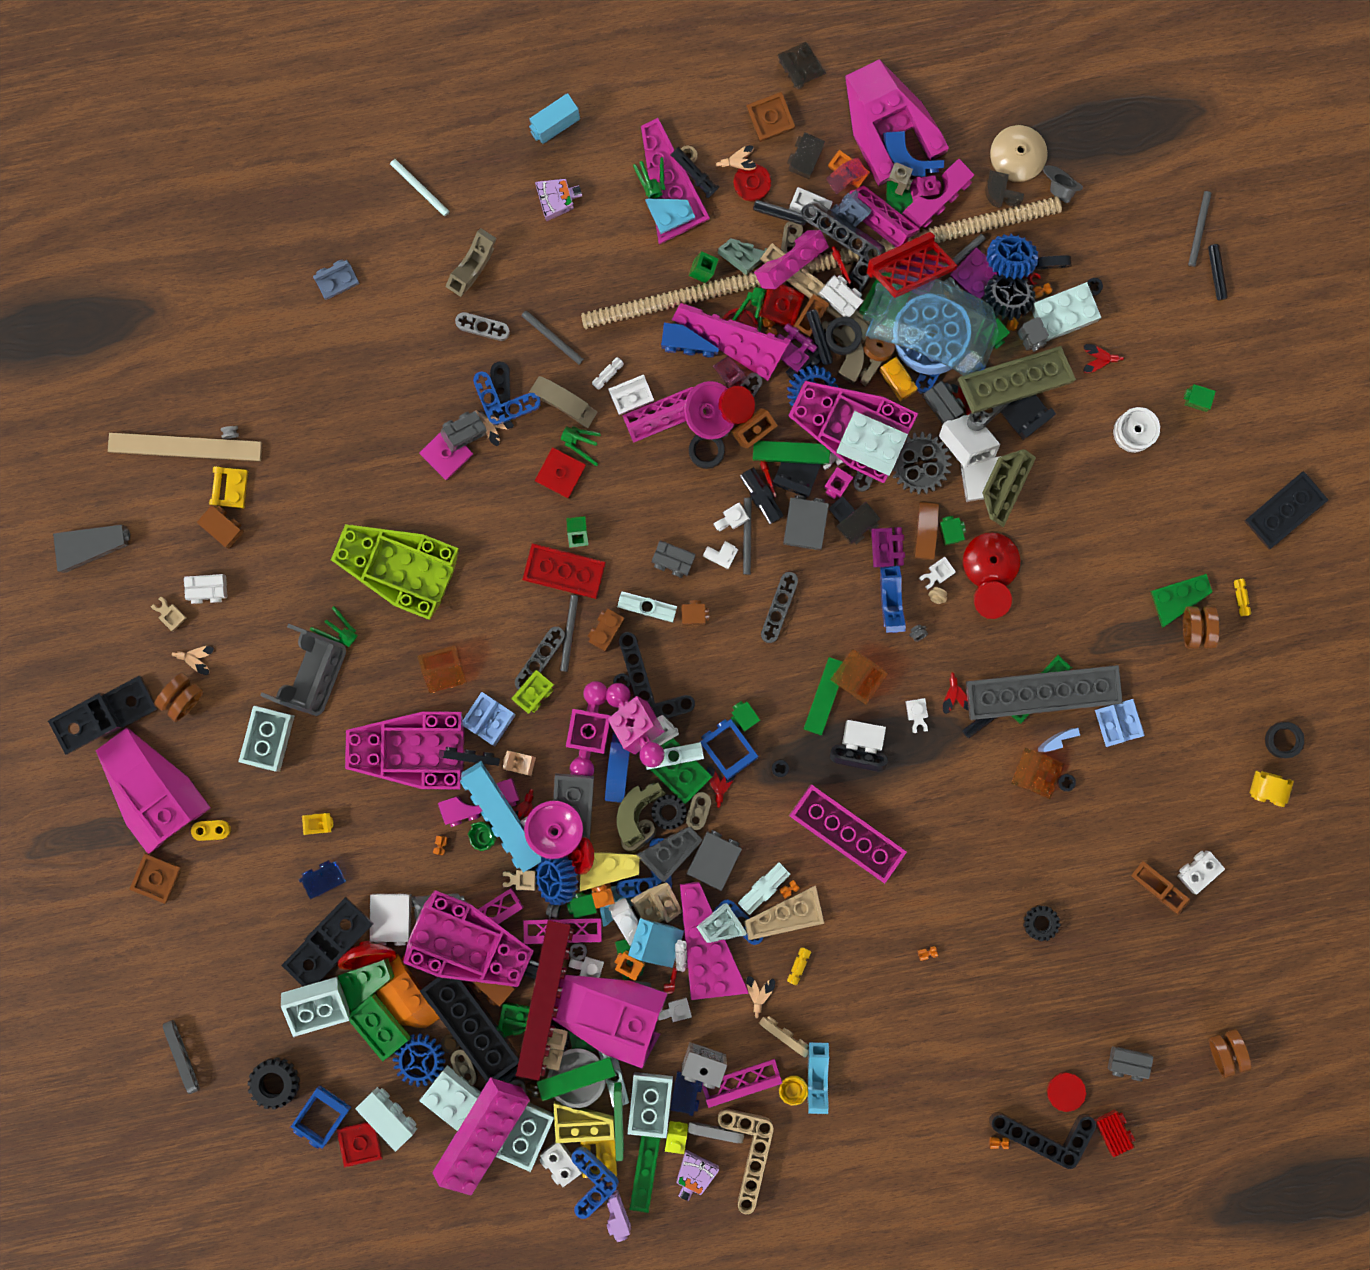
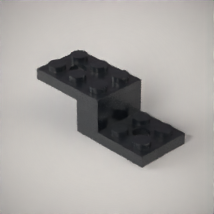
[48,675,158,755]
[281,897,374,987]

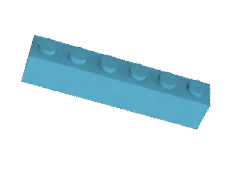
[460,761,542,872]

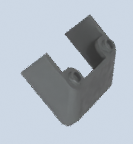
[260,624,346,716]

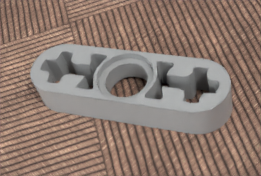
[455,312,510,341]
[688,1122,745,1143]

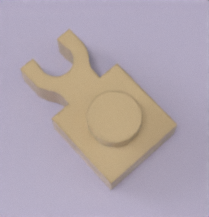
[151,597,187,632]
[503,870,537,891]

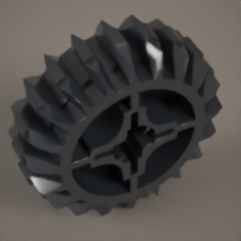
[983,274,1035,321]

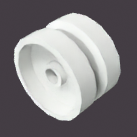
[1113,407,1160,453]

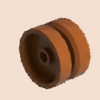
[1183,606,1219,649]
[154,673,204,722]
[1208,1029,1251,1078]

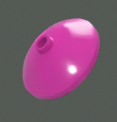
[684,381,734,439]
[524,801,583,859]

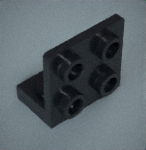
[1000,394,1056,440]
[773,462,821,498]

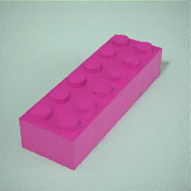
[789,784,907,884]
[432,1077,530,1195]

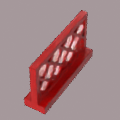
[867,232,957,298]

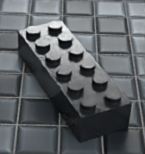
[420,977,520,1082]

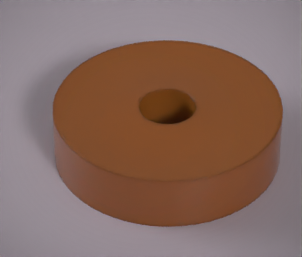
[863,332,895,361]

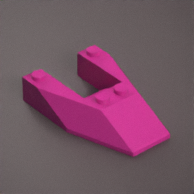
[845,59,949,187]

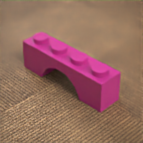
[902,159,974,228]
[754,230,829,289]
[438,778,520,827]

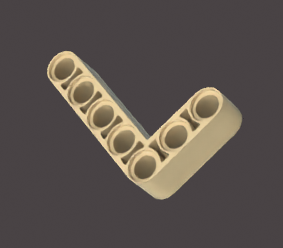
[718,1108,773,1214]

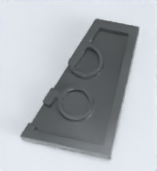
[637,827,702,882]

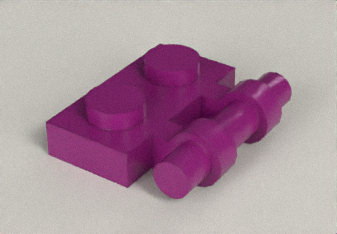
[777,324,818,373]
[871,527,905,567]

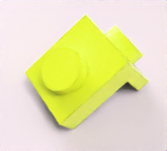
[665,1121,688,1154]

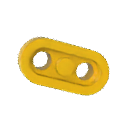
[191,820,231,841]

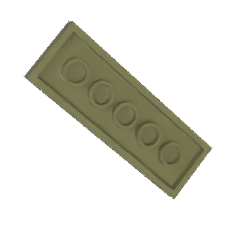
[958,346,1076,414]

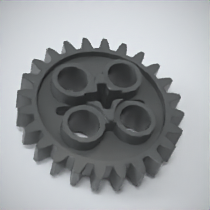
[892,432,952,495]

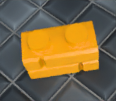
[879,357,918,402]

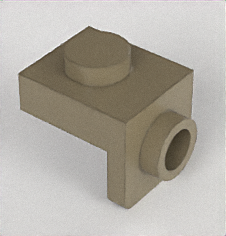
[889,162,913,196]

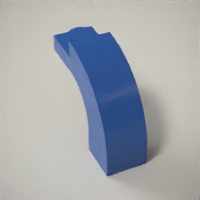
[883,131,944,177]
[880,566,906,633]
[605,732,630,803]

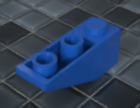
[661,323,719,358]

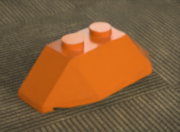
[376,954,440,1028]

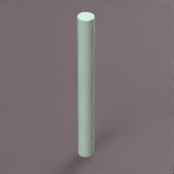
[390,159,449,216]

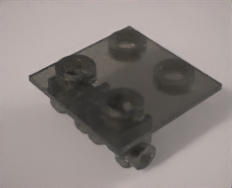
[778,42,826,90]

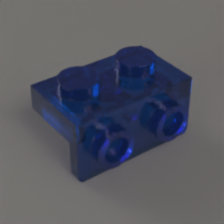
[298,860,346,900]
[670,1071,703,1116]

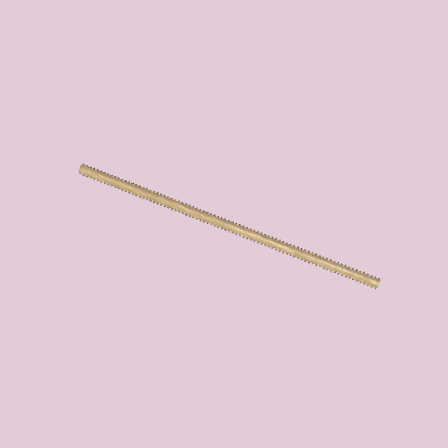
[581,196,1062,329]

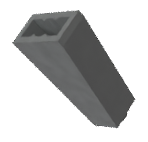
[53,525,131,573]

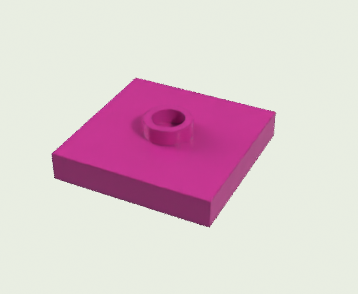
[419,432,473,481]

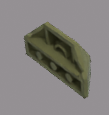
[982,449,1036,527]

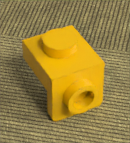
[302,813,333,835]

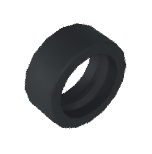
[825,317,862,355]
[689,435,725,469]
[1265,722,1305,758]

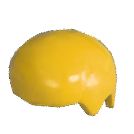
[779,1076,808,1106]

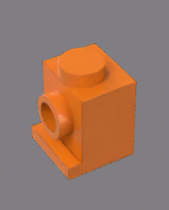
[591,883,615,909]
[614,950,646,981]

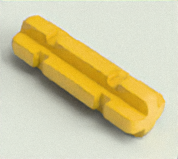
[1234,579,1251,616]
[787,947,811,985]

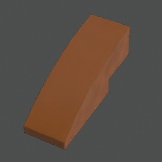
[791,294,830,348]
[914,502,939,561]
[1131,861,1190,916]

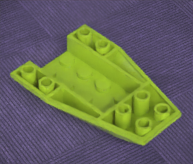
[331,524,459,620]

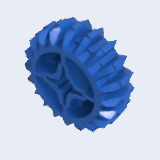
[986,234,1038,280]
[787,366,838,406]
[535,856,579,905]
[393,1033,446,1087]

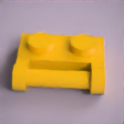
[209,467,248,509]
[580,1139,617,1178]

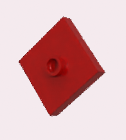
[759,284,805,327]
[535,447,586,499]
[336,1122,383,1168]

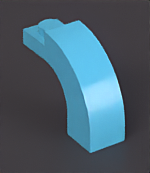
[807,1043,829,1114]

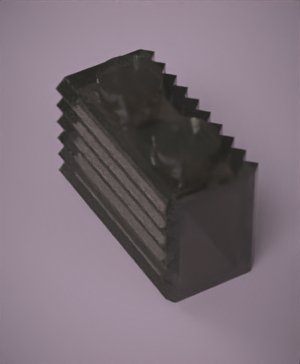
[787,132,825,179]
[836,502,880,545]

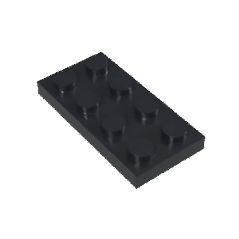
[1244,471,1328,550]

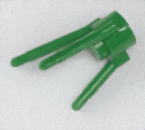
[633,157,665,199]
[732,287,766,332]
[561,426,601,466]
[310,606,358,647]

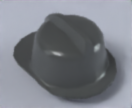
[1043,165,1083,203]

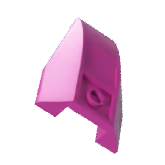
[789,381,918,483]
[345,712,464,789]
[96,728,211,854]
[403,890,534,987]
[552,975,668,1068]

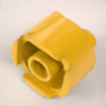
[1249,770,1294,807]

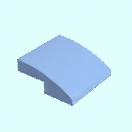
[463,692,516,746]
[1095,699,1145,747]
[1038,728,1080,752]

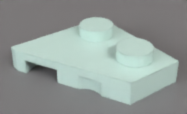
[697,903,747,943]

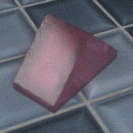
[826,157,868,195]
[713,356,745,388]

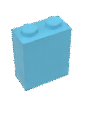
[529,93,580,144]
[628,918,684,968]

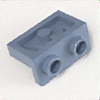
[828,190,871,236]
[313,260,360,300]

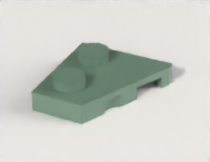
[718,238,767,275]

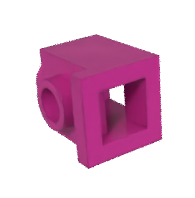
[910,176,941,202]
[824,467,853,499]

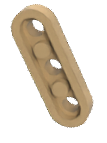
[759,1016,809,1058]

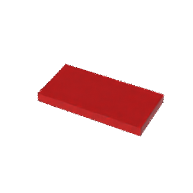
[522,543,606,599]

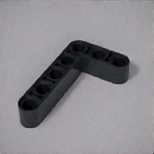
[801,201,886,292]
[619,632,695,719]
[989,1112,1096,1169]

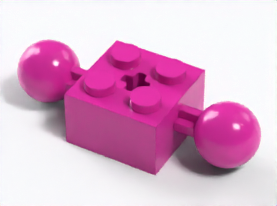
[566,681,610,776]
[606,683,665,767]

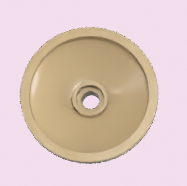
[990,125,1047,182]

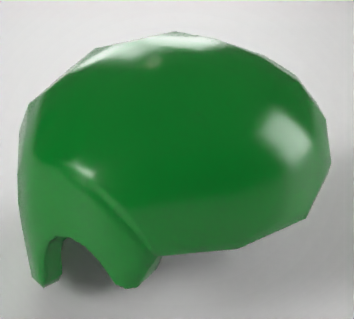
[468,821,497,851]

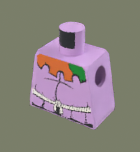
[535,179,582,221]
[677,1150,719,1201]

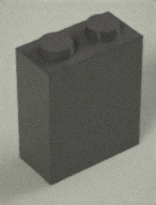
[783,495,829,551]
[687,830,742,891]

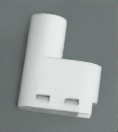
[703,541,738,569]

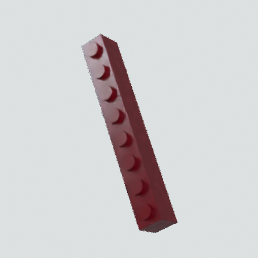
[516,920,574,1081]

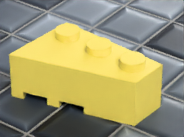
[580,852,640,891]
[554,1100,615,1143]

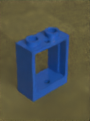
[700,719,759,780]
[291,1085,351,1149]

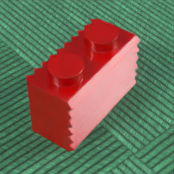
[1094,1110,1135,1157]

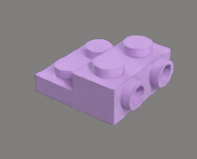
[607,1190,631,1242]

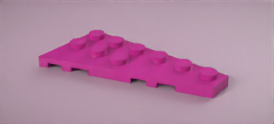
[641,118,710,245]
[672,303,791,381]
[680,882,749,1000]

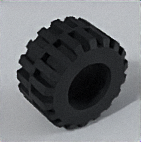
[247,1058,300,1110]

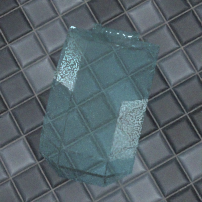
[863,267,999,376]

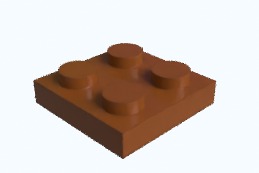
[746,92,795,142]
[129,853,181,904]

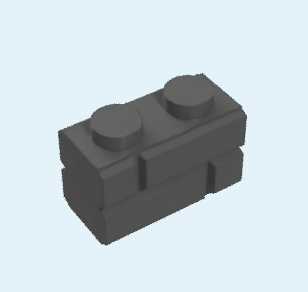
[1018,317,1049,352]
[922,381,965,424]
[441,411,487,452]
[651,540,696,578]
[1108,1046,1153,1081]

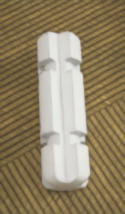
[592,357,624,390]
[675,939,688,972]

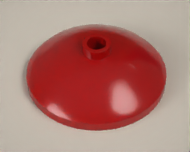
[963,533,1020,587]
[338,941,397,970]

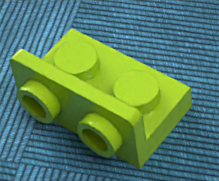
[511,670,554,714]

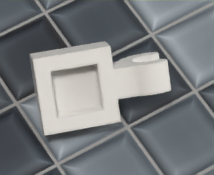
[714,503,750,531]
[569,956,604,978]
[658,998,692,1022]

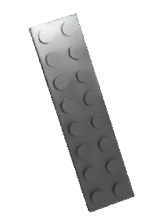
[966,665,1123,720]

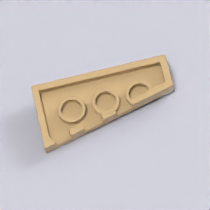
[744,886,824,940]

